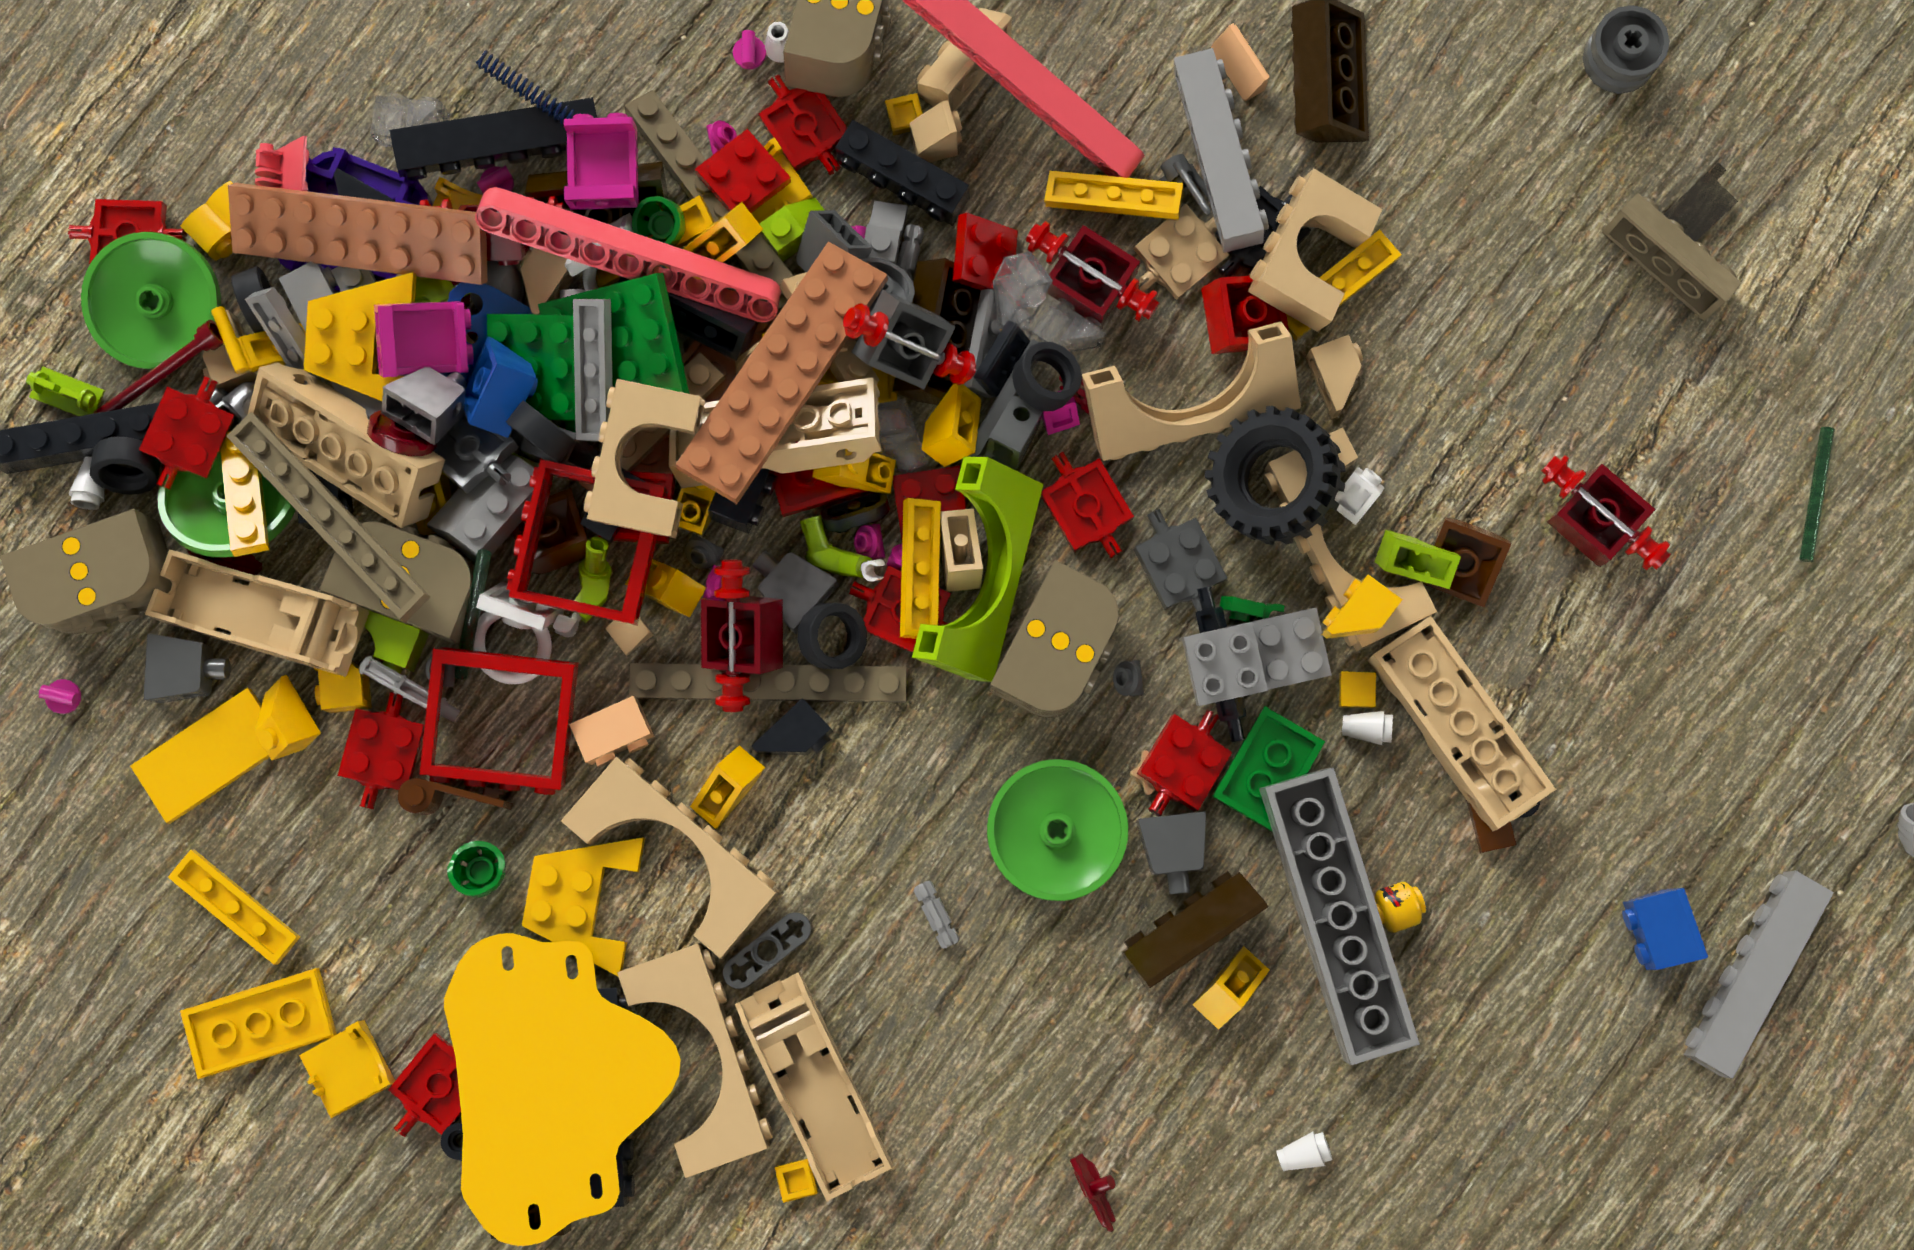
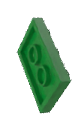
[1212,706,1325,832]

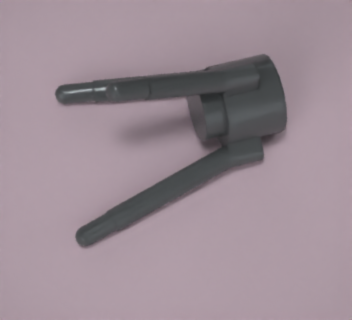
[1159,154,1211,214]

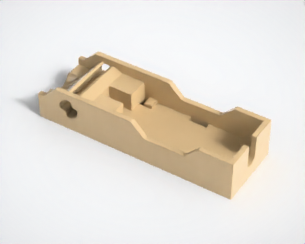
[247,362,445,528]
[669,377,882,488]
[145,549,370,677]
[1368,616,1556,831]
[735,972,893,1201]

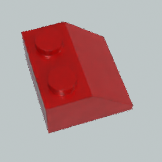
[1201,275,1289,354]

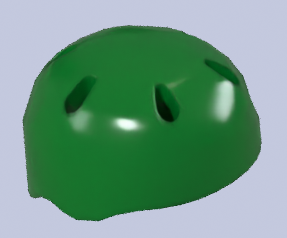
[632,196,685,246]
[447,841,506,898]

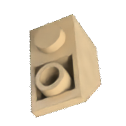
[910,100,962,163]

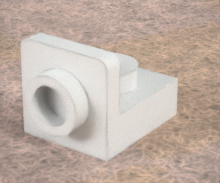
[1335,467,1384,525]

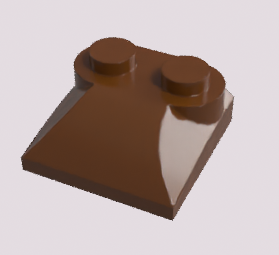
[513,488,592,574]
[1419,517,1511,607]

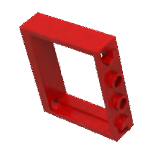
[506,459,668,626]
[420,647,579,795]

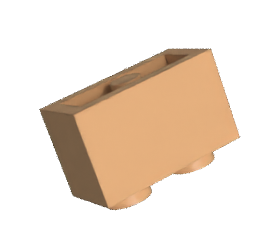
[569,696,655,767]

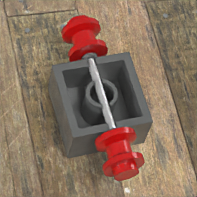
[843,290,976,389]

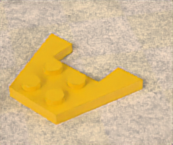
[304,272,417,401]
[522,837,645,976]

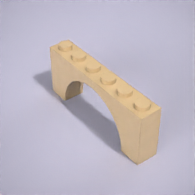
[1082,321,1301,461]
[1263,427,1437,652]
[561,756,779,959]
[617,943,773,1178]

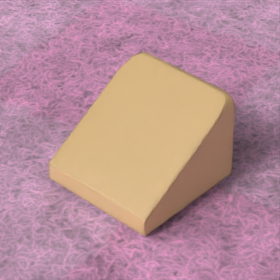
[605,617,654,656]

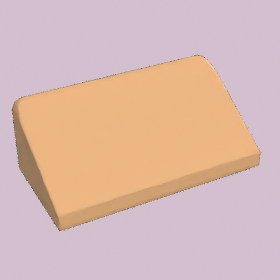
[1211,23,1270,101]

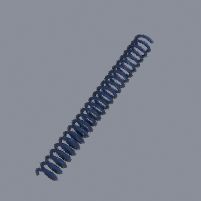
[476,50,580,124]

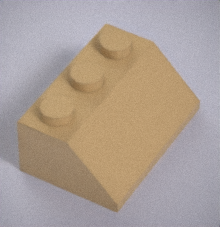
[917,8,1012,111]

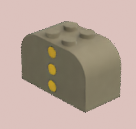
[783,0,892,97]
[0,509,172,634]
[319,522,486,647]
[990,560,1118,718]

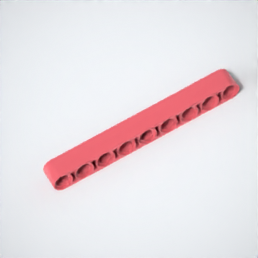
[902,0,1145,178]
[475,187,781,323]

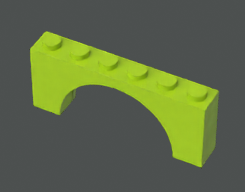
[912,457,1043,682]

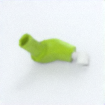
[800,515,885,581]
[553,537,611,637]

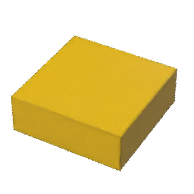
[885,93,923,135]
[1339,671,1376,708]
[775,1158,819,1203]

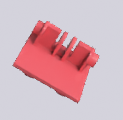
[255,136,309,191]

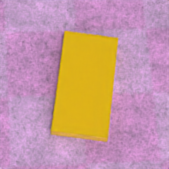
[130,688,270,824]
[180,968,337,1079]

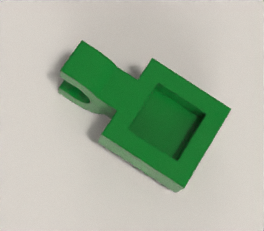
[1220,596,1285,622]

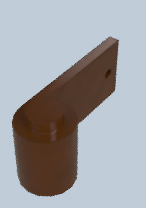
[398,778,513,816]

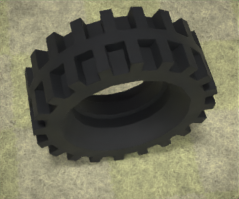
[1205,406,1346,545]

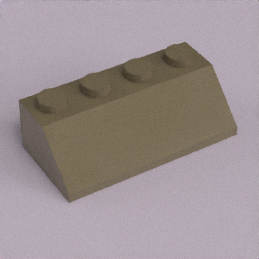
[1602,193,1742,321]

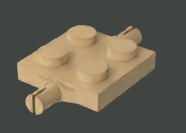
[1133,204,1229,300]

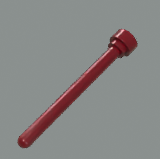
[93,320,224,414]

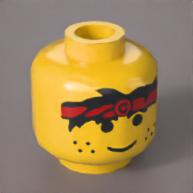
[1374,882,1426,933]

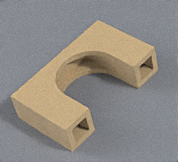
[1248,168,1383,332]
[584,379,705,539]

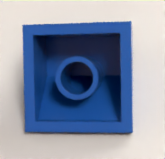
[464,337,538,438]
[1622,888,1708,970]

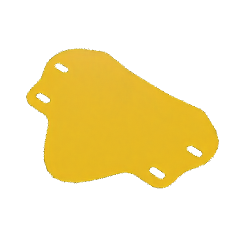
[444,933,681,1246]

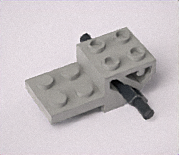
[1181,586,1332,742]

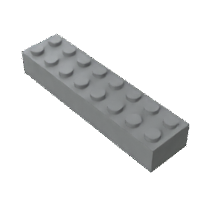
[1259,767,1420,1065]

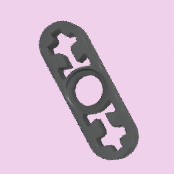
[723,912,812,989]

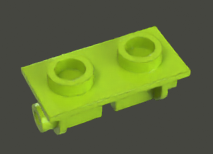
[26,367,105,416]

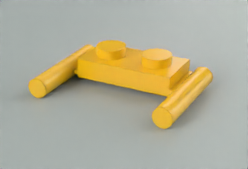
[211,306,306,374]

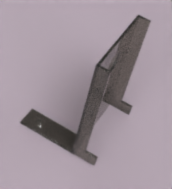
[1663,162,1738,242]

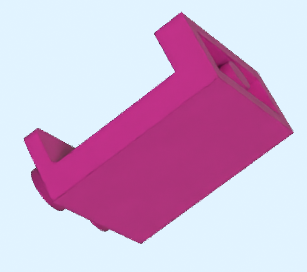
[564,113,639,210]
[374,301,473,377]

